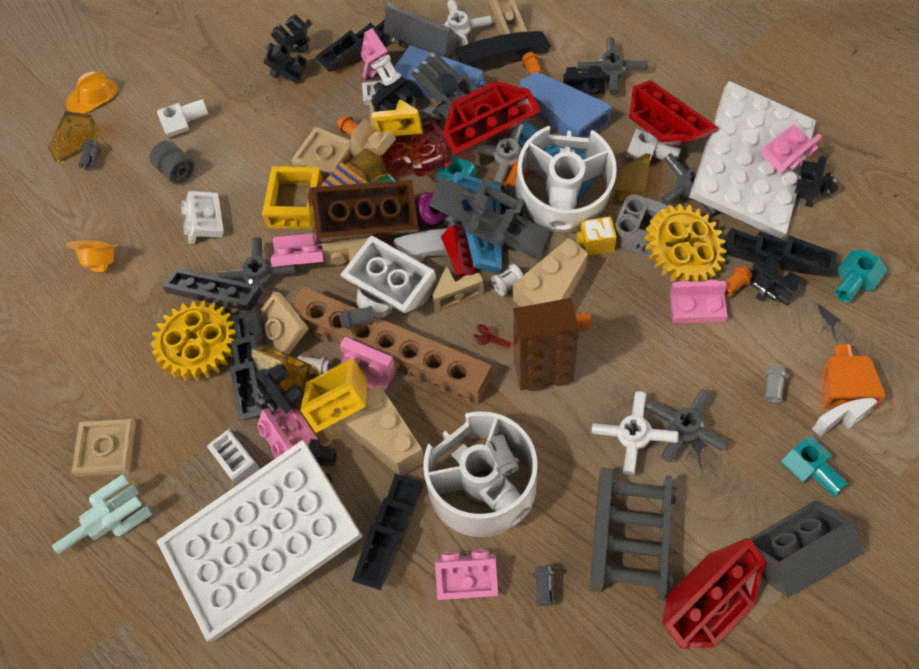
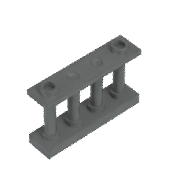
[589,467,677,601]

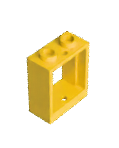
[262,166,324,230]
[301,357,367,433]

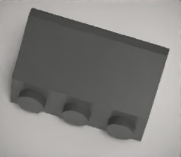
[384,2,460,59]
[749,501,863,598]

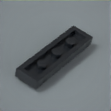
[162,268,263,311]

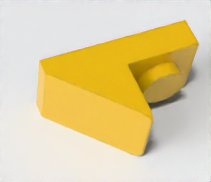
[371,100,424,136]

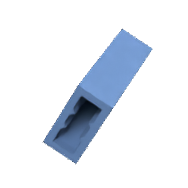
[394,45,485,98]
[519,71,612,138]

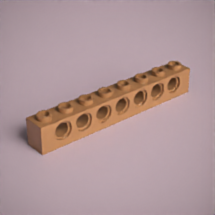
[291,286,492,404]

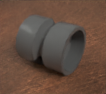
[149,140,196,185]

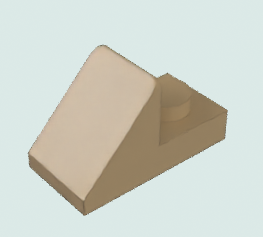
[488,0,527,35]
[351,119,396,156]
[322,237,369,265]
[433,267,484,313]

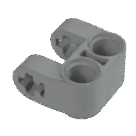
[614,195,668,257]

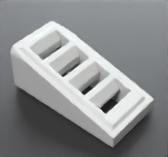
[207,429,260,486]

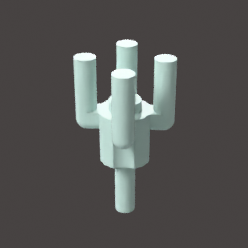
[52,474,152,555]

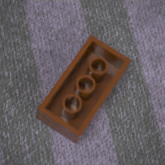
[308,180,419,245]
[513,298,579,391]

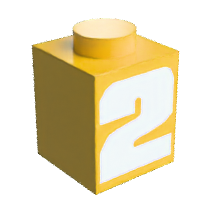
[576,216,617,256]

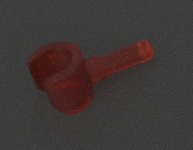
[473,324,511,348]

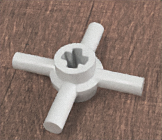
[443,0,492,47]
[592,392,679,475]

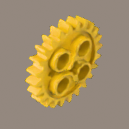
[644,204,727,282]
[151,300,237,381]

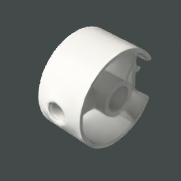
[516,126,616,233]
[423,412,537,537]

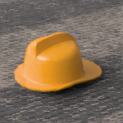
[66,71,118,115]
[65,240,118,272]

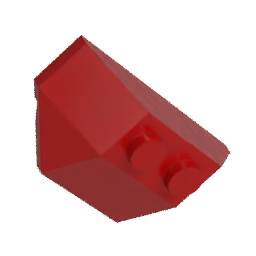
[629,80,718,147]
[442,81,541,155]
[662,538,767,649]

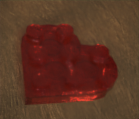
[375,120,452,177]

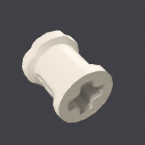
[371,55,401,86]
[491,264,523,296]

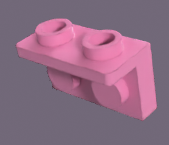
[361,28,388,80]
[760,124,822,174]
[271,233,325,267]
[669,280,728,323]
[340,337,396,391]
[257,404,318,458]
[435,550,498,600]

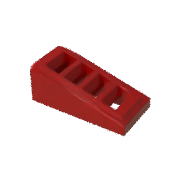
[441,225,478,277]

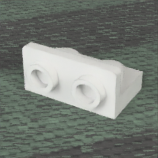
[181,191,224,244]

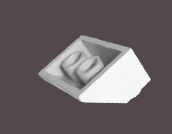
[340,236,438,313]

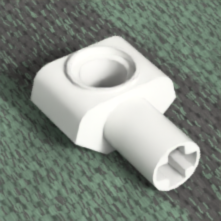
[157,99,209,138]
[625,128,681,165]

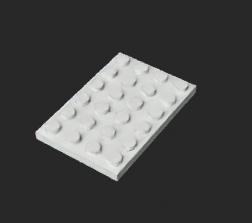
[689,81,816,239]
[157,440,363,643]

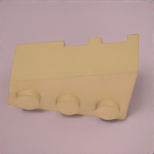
[513,238,588,307]
[334,384,424,476]

